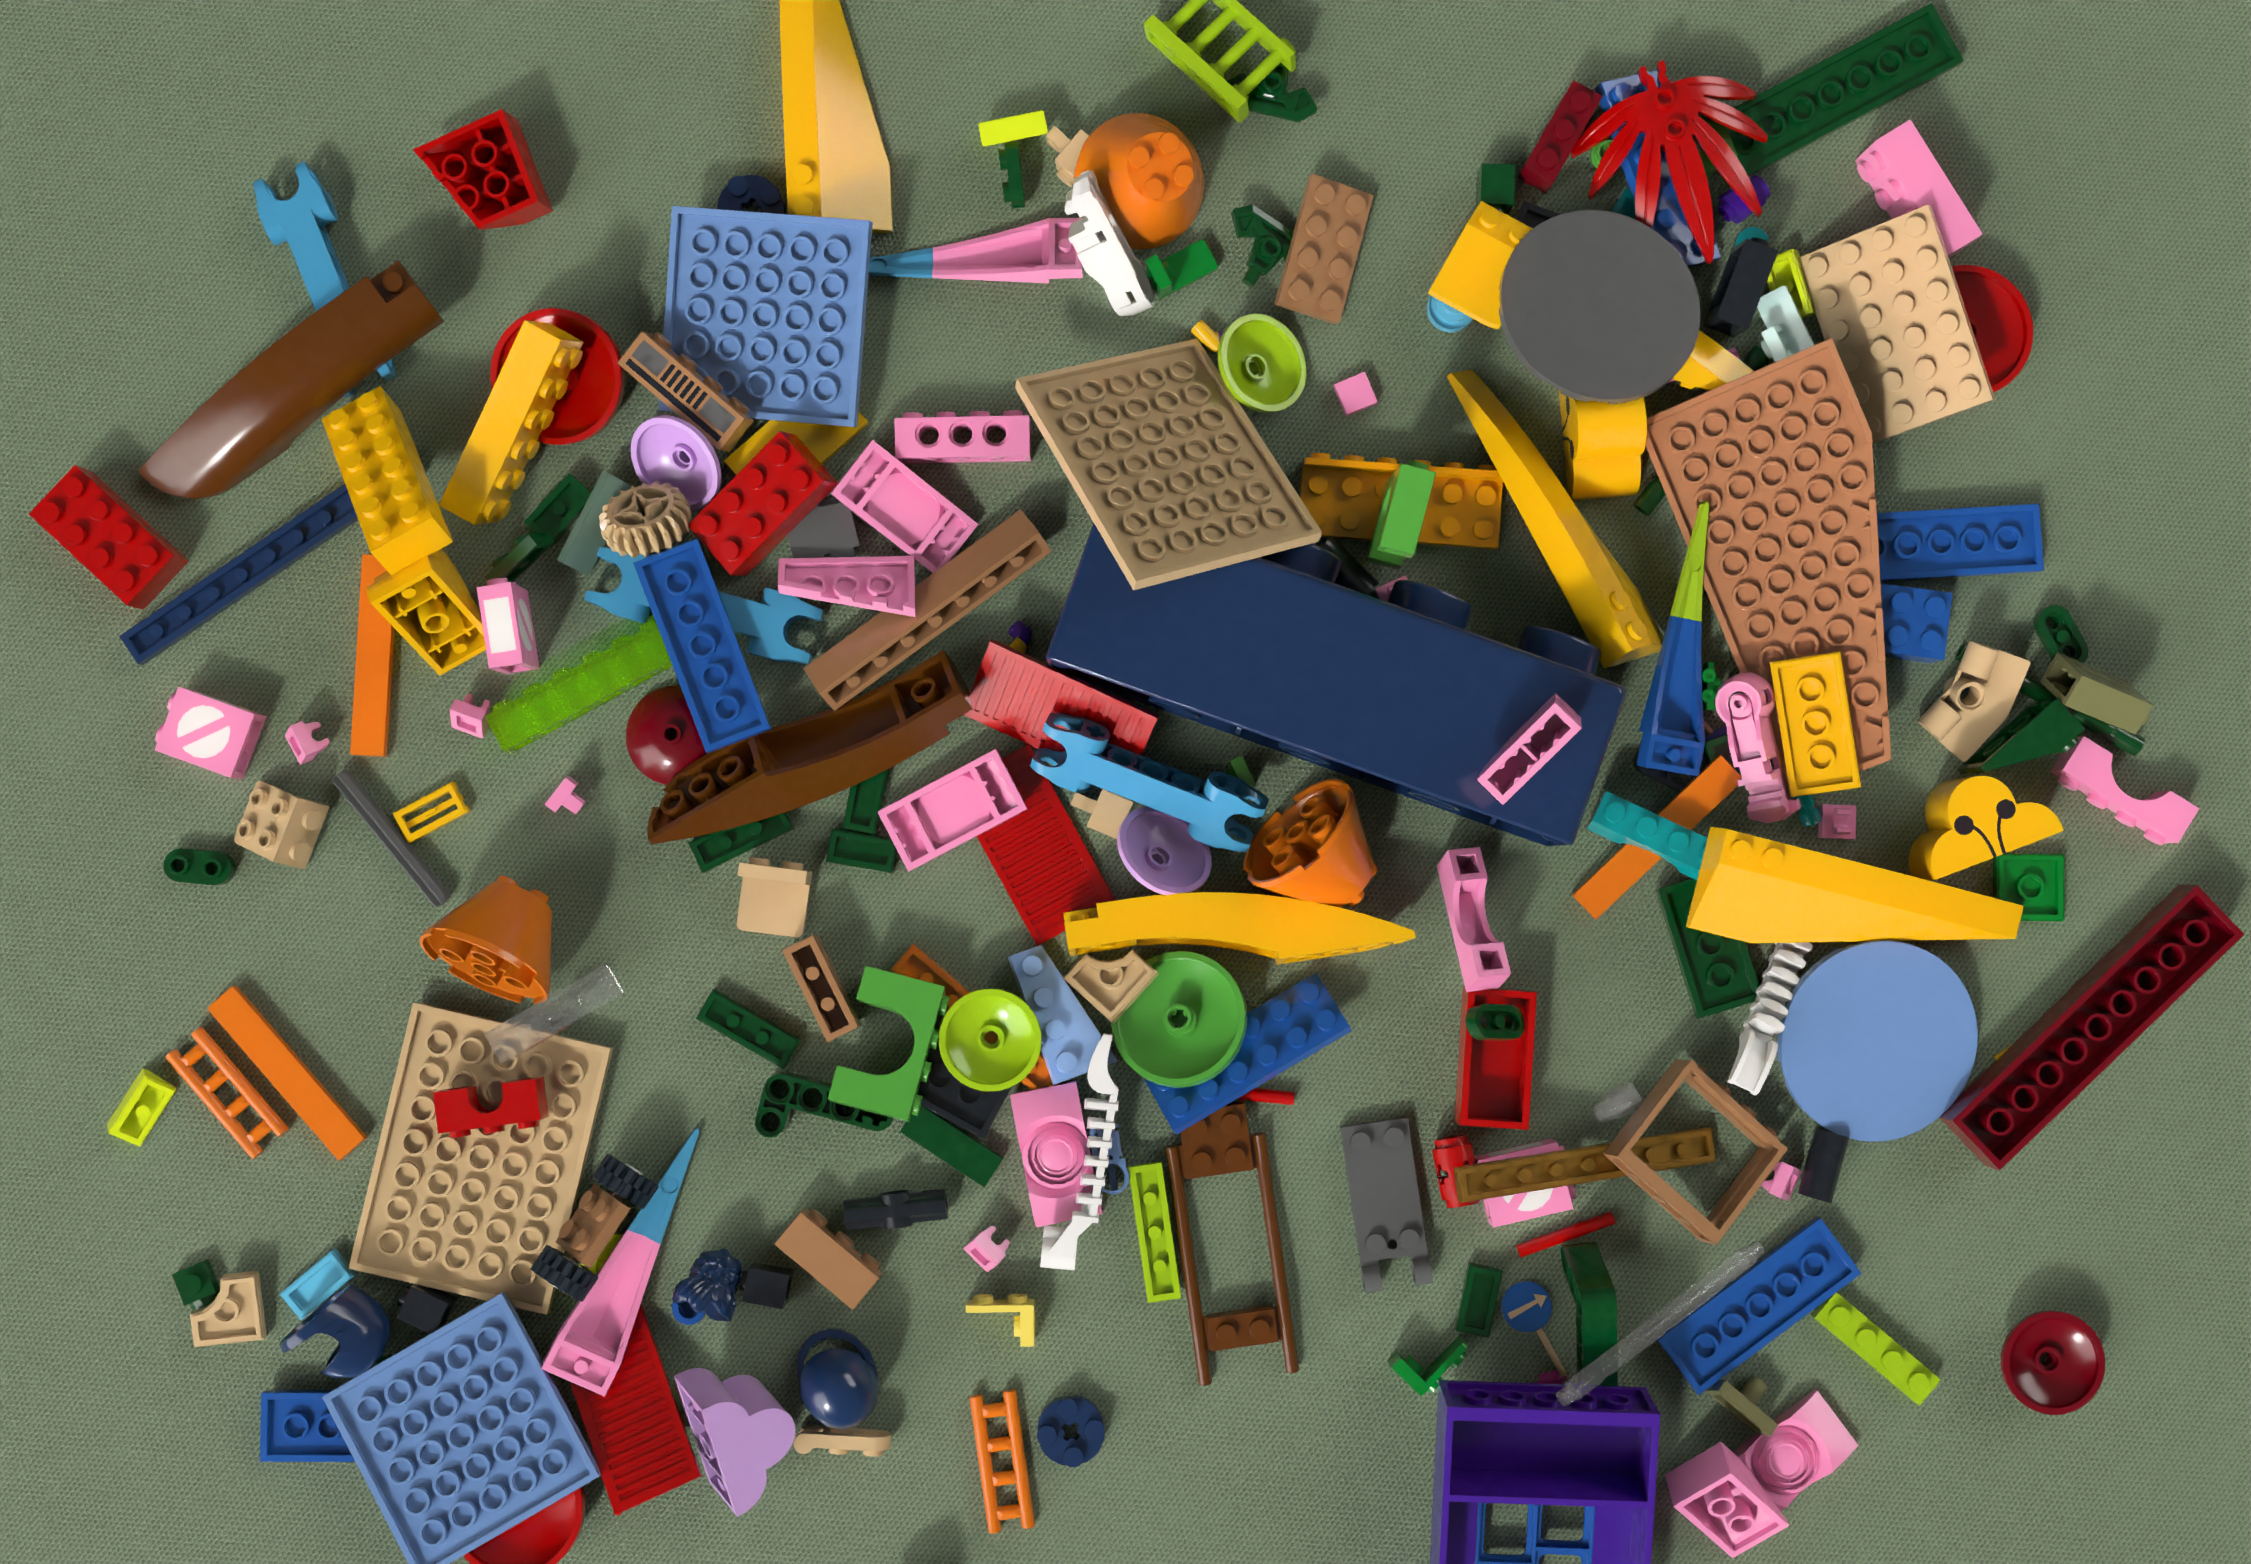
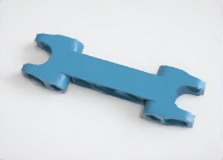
[253,161,396,398]
[584,547,825,665]
[1030,713,1269,852]

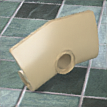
[1917,640,2031,762]

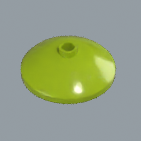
[1218,314,1306,413]
[939,988,1042,1092]

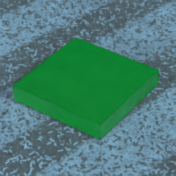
[1993,853,2065,921]

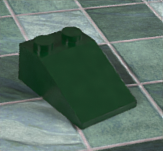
[1957,698,2085,774]

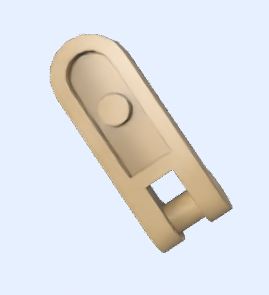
[793,1426,891,1457]

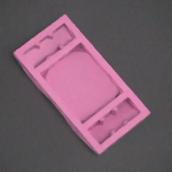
[831,440,978,574]
[878,749,1028,872]
[1010,1081,1102,1227]
[1733,1389,1858,1511]

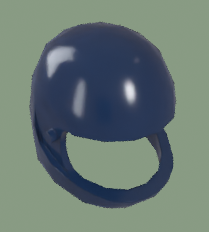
[279,1284,391,1378]
[797,1329,879,1430]

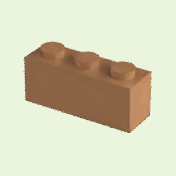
[782,934,863,1042]
[775,1208,883,1310]

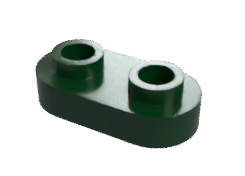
[998,141,1025,209]
[2033,605,2089,663]
[163,848,236,885]
[1466,1004,1525,1041]

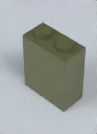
[2040,652,2154,735]

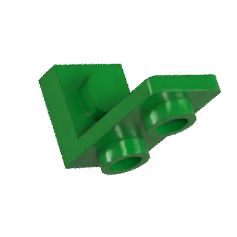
[1144,239,1218,300]
[1388,1336,1468,1396]

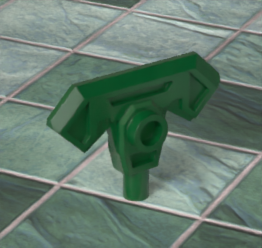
[1227,63,1317,123]
[1231,205,1293,287]

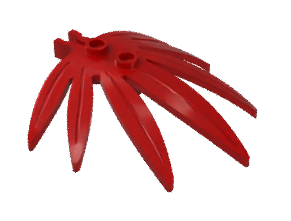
[1571,60,1768,264]

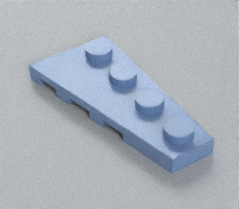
[1008,945,1118,1085]

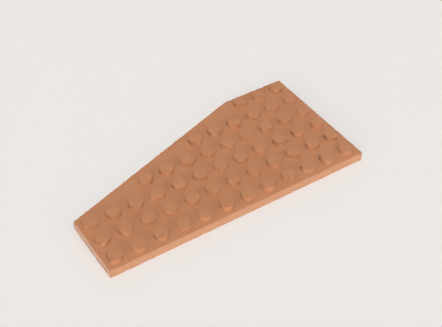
[1645,338,1891,791]

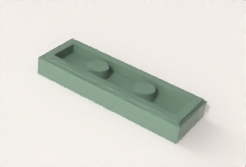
[557,471,631,576]

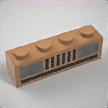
[618,331,754,452]

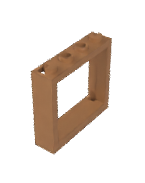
[1603,1059,1788,1245]

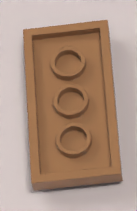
[1274,174,1373,325]

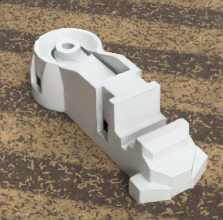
[1064,170,1155,316]

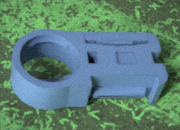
[1089,1123,1129,1194]

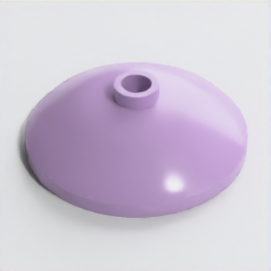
[631,415,721,511]
[1117,806,1212,895]

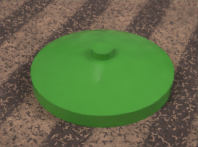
[1111,951,1247,1088]

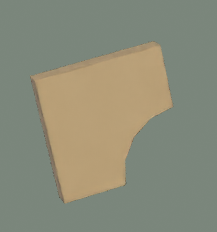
[1064,950,1159,1024]
[190,1271,267,1347]

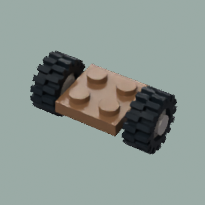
[530,1153,659,1302]

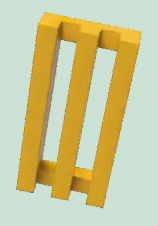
[393,782,471,843]

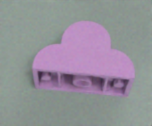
[674,1368,795,1517]

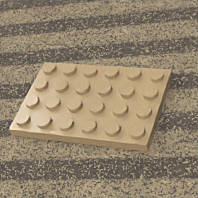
[1798,205,1996,444]

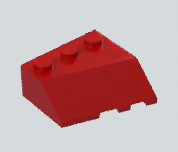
[413,109,553,230]

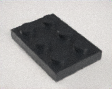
[917,1042,1012,1139]

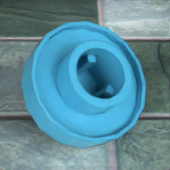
[1426,295,1473,333]

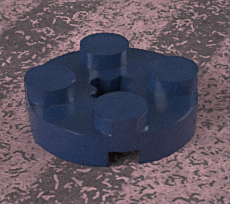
[717,175,786,214]
[1037,1395,1105,1467]

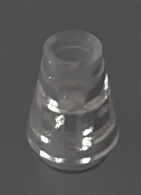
[1591,1080,1643,1124]

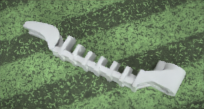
[1727,942,1813,1095]
[1040,1033,1119,1270]

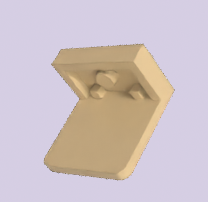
[234,781,330,869]
[737,857,812,937]

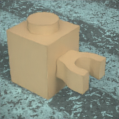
[1046,126,1089,187]
[1070,789,1134,839]

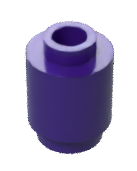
[1718,175,1770,224]

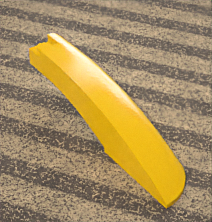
[1063,892,1416,965]

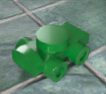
[1702,662,1721,711]

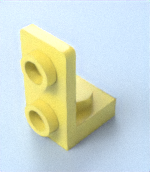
[965,1294,1035,1347]

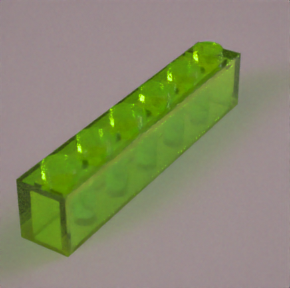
[485,619,673,754]

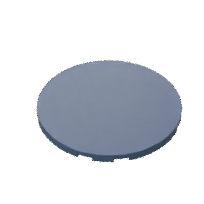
[1777,940,1978,1142]

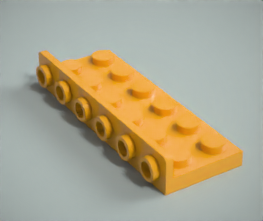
[1300,453,1503,550]

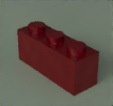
[1518,80,1603,194]

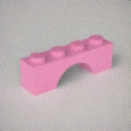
[2050,736,2199,845]
[1437,847,1511,992]

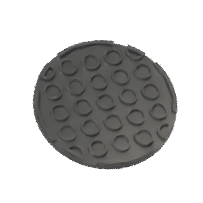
[1499,210,1701,404]

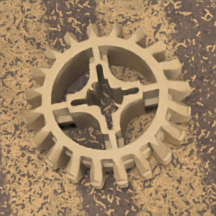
[599,481,691,558]

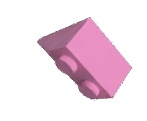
[1665,1442,1789,1558]

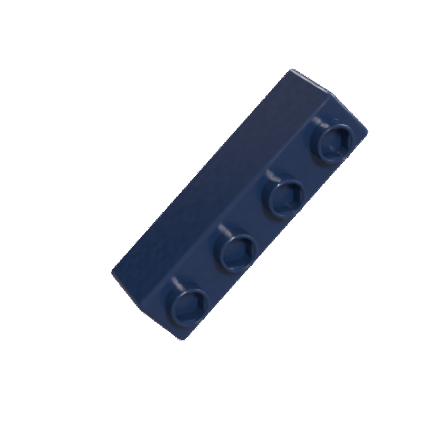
[1046,523,1625,847]

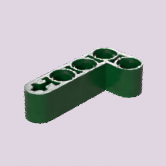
[755,1071,895,1138]

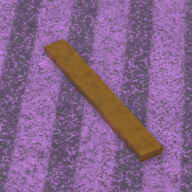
[1453,1127,1716,1203]

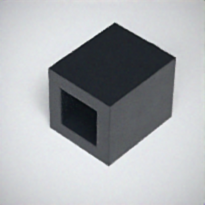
[739,1262,794,1309]
[396,1284,457,1334]

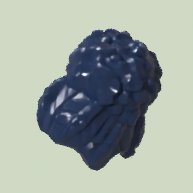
[672,1248,743,1322]

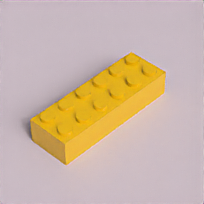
[439,320,584,525]
[322,386,453,575]

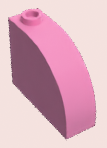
[1477,693,1582,805]

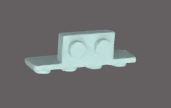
[1757,286,1814,362]

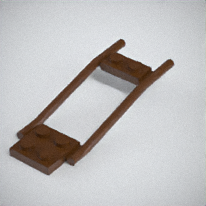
[1165,1101,1299,1386]

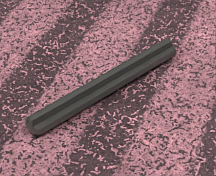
[333,770,451,908]

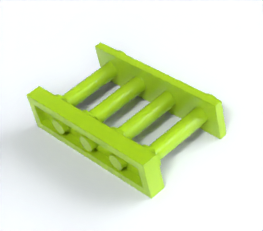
[1143,0,1296,123]

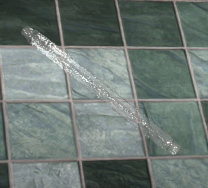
[1556,1241,1764,1406]

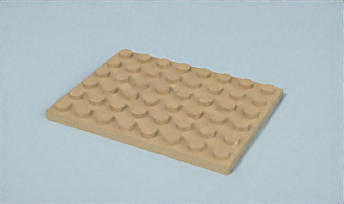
[1015,339,1322,590]
[348,1002,613,1315]

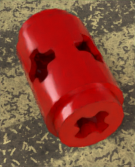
[1432,1134,1480,1208]

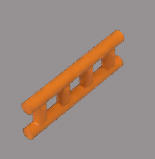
[165,1027,290,1160]
[969,1389,1035,1534]

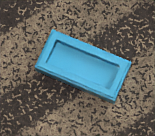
[280,1248,357,1320]

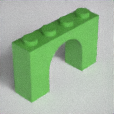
[1365,460,1436,569]
[828,966,950,1122]

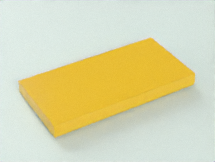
[724,412,869,475]
[1770,651,1861,797]

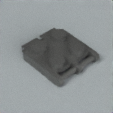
[788,482,861,558]

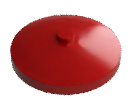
[1952,265,2033,393]
[490,308,625,445]
[463,1486,586,1564]

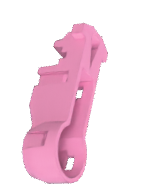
[1715,672,1801,823]

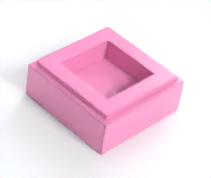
[1333,372,1378,417]

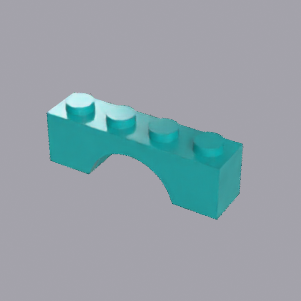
[1587,791,1707,880]

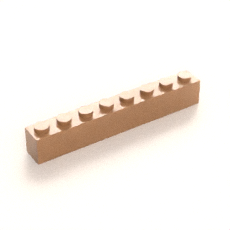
[803,509,1052,711]

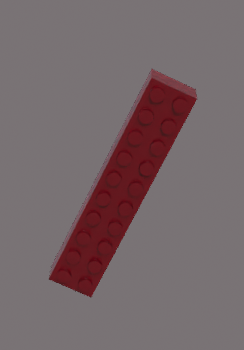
[1939,885,2245,1171]

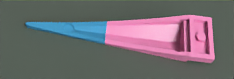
[869,218,1083,283]
[541,1127,699,1397]

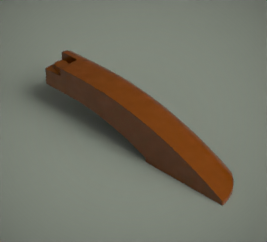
[138,261,445,499]
[647,650,973,845]

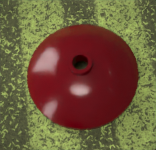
[626,686,707,785]
[2000,1310,2105,1415]

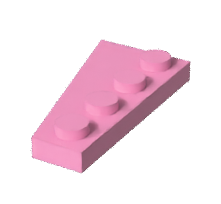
[778,556,915,617]

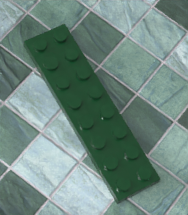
[1716,3,1964,188]

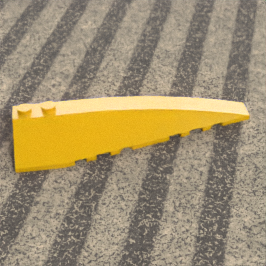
[779,0,893,234]
[1428,201,1754,391]
[1447,369,1664,669]
[1686,827,2024,943]

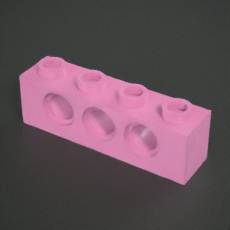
[894,410,1031,464]

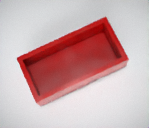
[688,431,838,576]
[29,465,189,610]
[1454,986,1537,1130]

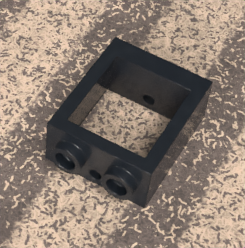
[1703,237,1778,338]

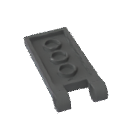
[1340,1117,1433,1293]

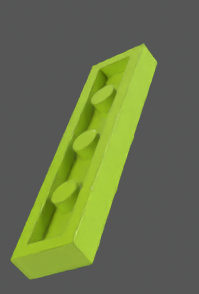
[1128,1161,1181,1303]
[1811,1292,1941,1406]

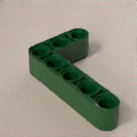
[1561,1242,1618,1386]

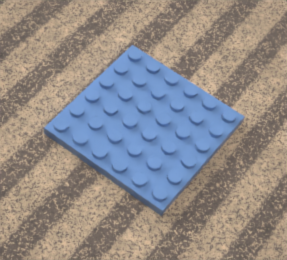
[659,206,873,427]
[322,1291,601,1564]

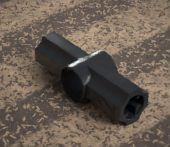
[843,1189,948,1230]

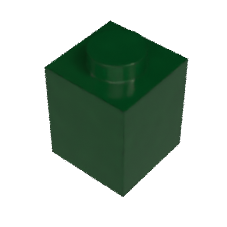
[1476,163,1515,214]

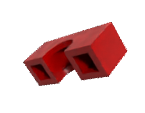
[433,1076,549,1138]

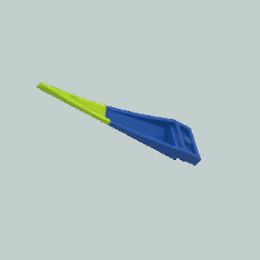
[1637,501,1709,776]

